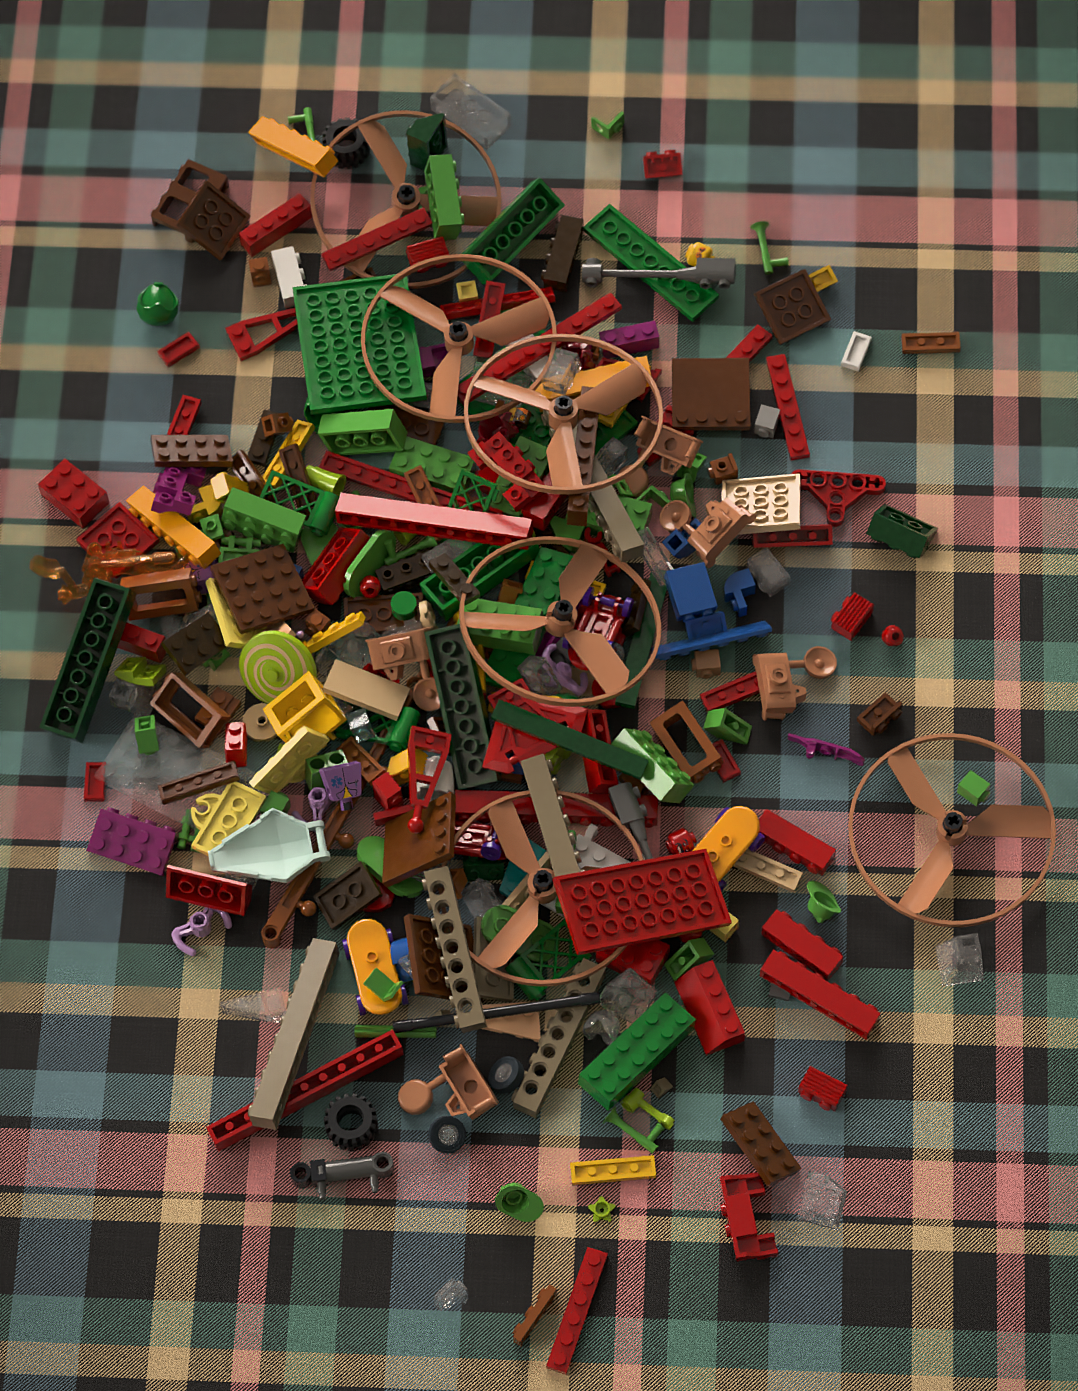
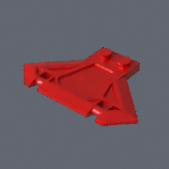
[482,678,588,774]

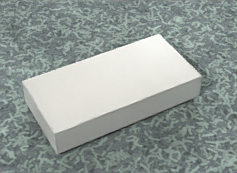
[841,331,872,372]

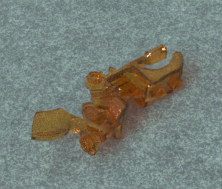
[29,541,189,606]

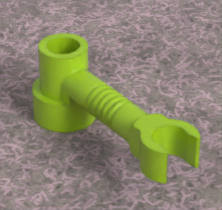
[620,1088,675,1130]

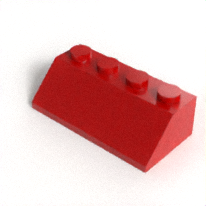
[302,527,370,605]
[166,865,252,916]
[674,960,745,1056]

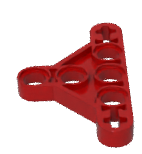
[791,469,886,527]

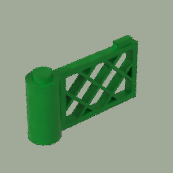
[438,469,500,553]
[260,470,340,537]
[334,702,421,753]
[505,919,592,1001]

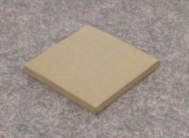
[722,474,801,535]

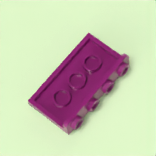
[86,807,179,876]

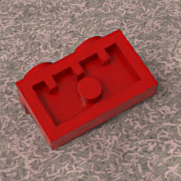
[642,150,683,179]

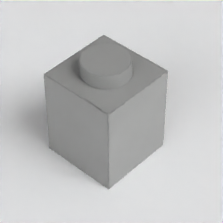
[754,404,780,438]

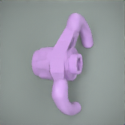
[542,643,588,696]
[292,787,333,832]
[171,907,232,956]

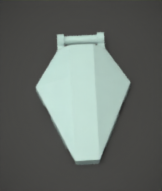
[208,808,331,883]

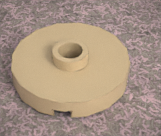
[419,601,439,630]
[242,703,278,742]

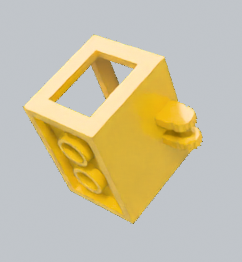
[263,671,347,748]

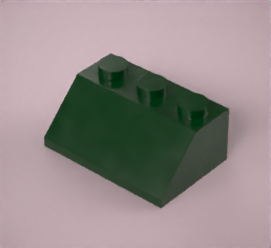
[406,113,448,171]
[866,504,938,558]

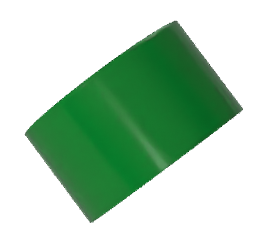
[391,591,417,621]

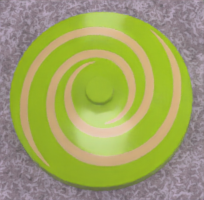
[239,631,317,704]

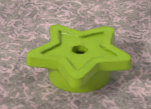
[588,1196,615,1222]

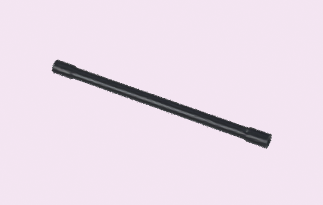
[393,991,601,1034]

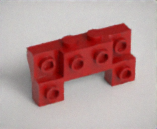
[467,431,545,512]
[720,1172,778,1261]

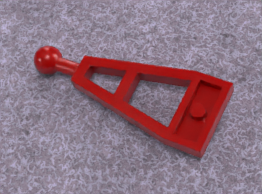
[225,308,298,361]
[407,725,452,834]

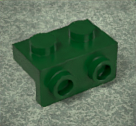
[463,855,505,882]

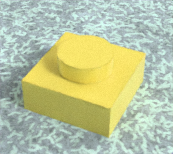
[456,280,478,302]

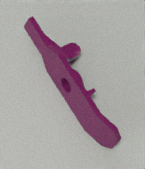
[787,733,865,766]

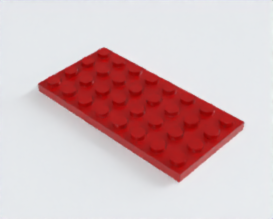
[552,849,732,955]

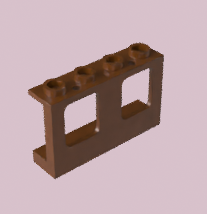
[151,159,229,243]

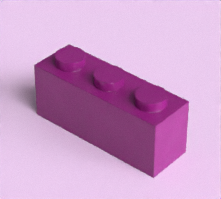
[599,320,659,358]

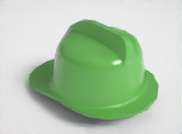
[670,473,696,518]
[807,880,841,923]
[495,1182,544,1222]

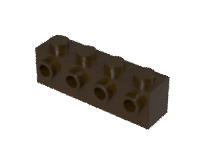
[375,543,455,595]

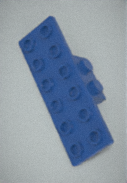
[650,611,772,660]

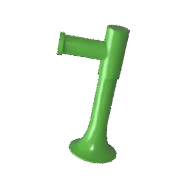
[288,107,315,141]
[750,221,789,275]
[384,536,437,565]
[603,1106,664,1154]

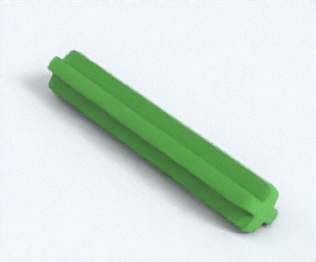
[354,1025,437,1038]

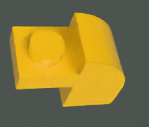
[187,485,224,523]

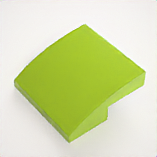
[114,657,167,686]

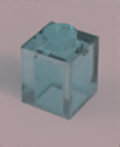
[346,708,376,744]

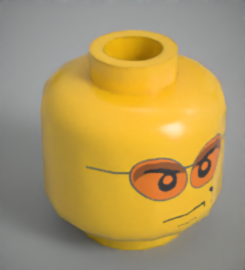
[685,242,715,267]

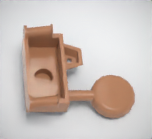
[618,416,703,498]
[659,497,756,568]
[365,626,440,711]
[752,646,837,720]
[398,1044,499,1120]

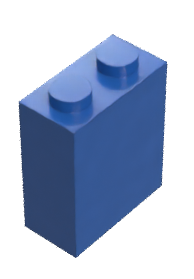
[664,562,718,622]

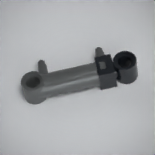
[290,1152,394,1200]

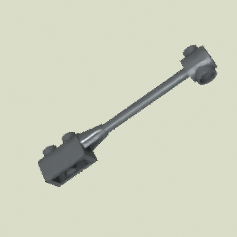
[582,258,736,289]
[608,782,680,938]

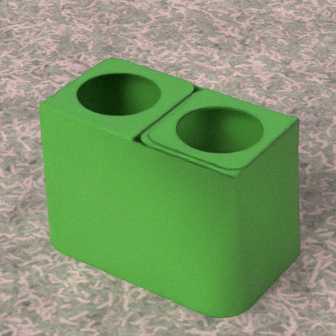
[305,749,348,791]

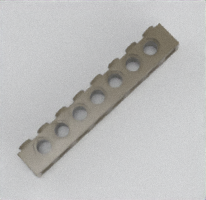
[422,866,487,1033]
[511,958,606,1118]

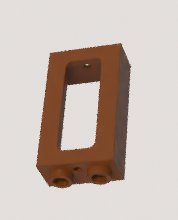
[120,567,202,621]
[150,672,231,749]
[649,700,724,784]

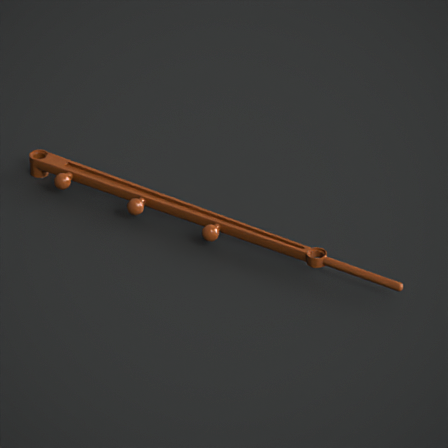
[261,617,455,949]

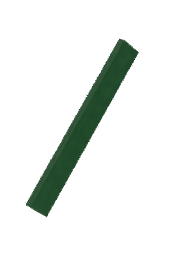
[615,569,667,709]
[491,699,649,780]

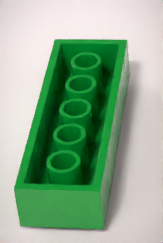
[461,177,565,285]
[420,516,540,621]
[578,992,696,1111]

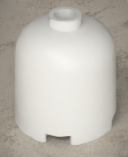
[416,756,455,801]

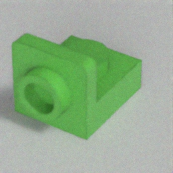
[677,452,707,483]

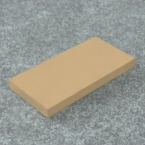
[322,659,410,721]

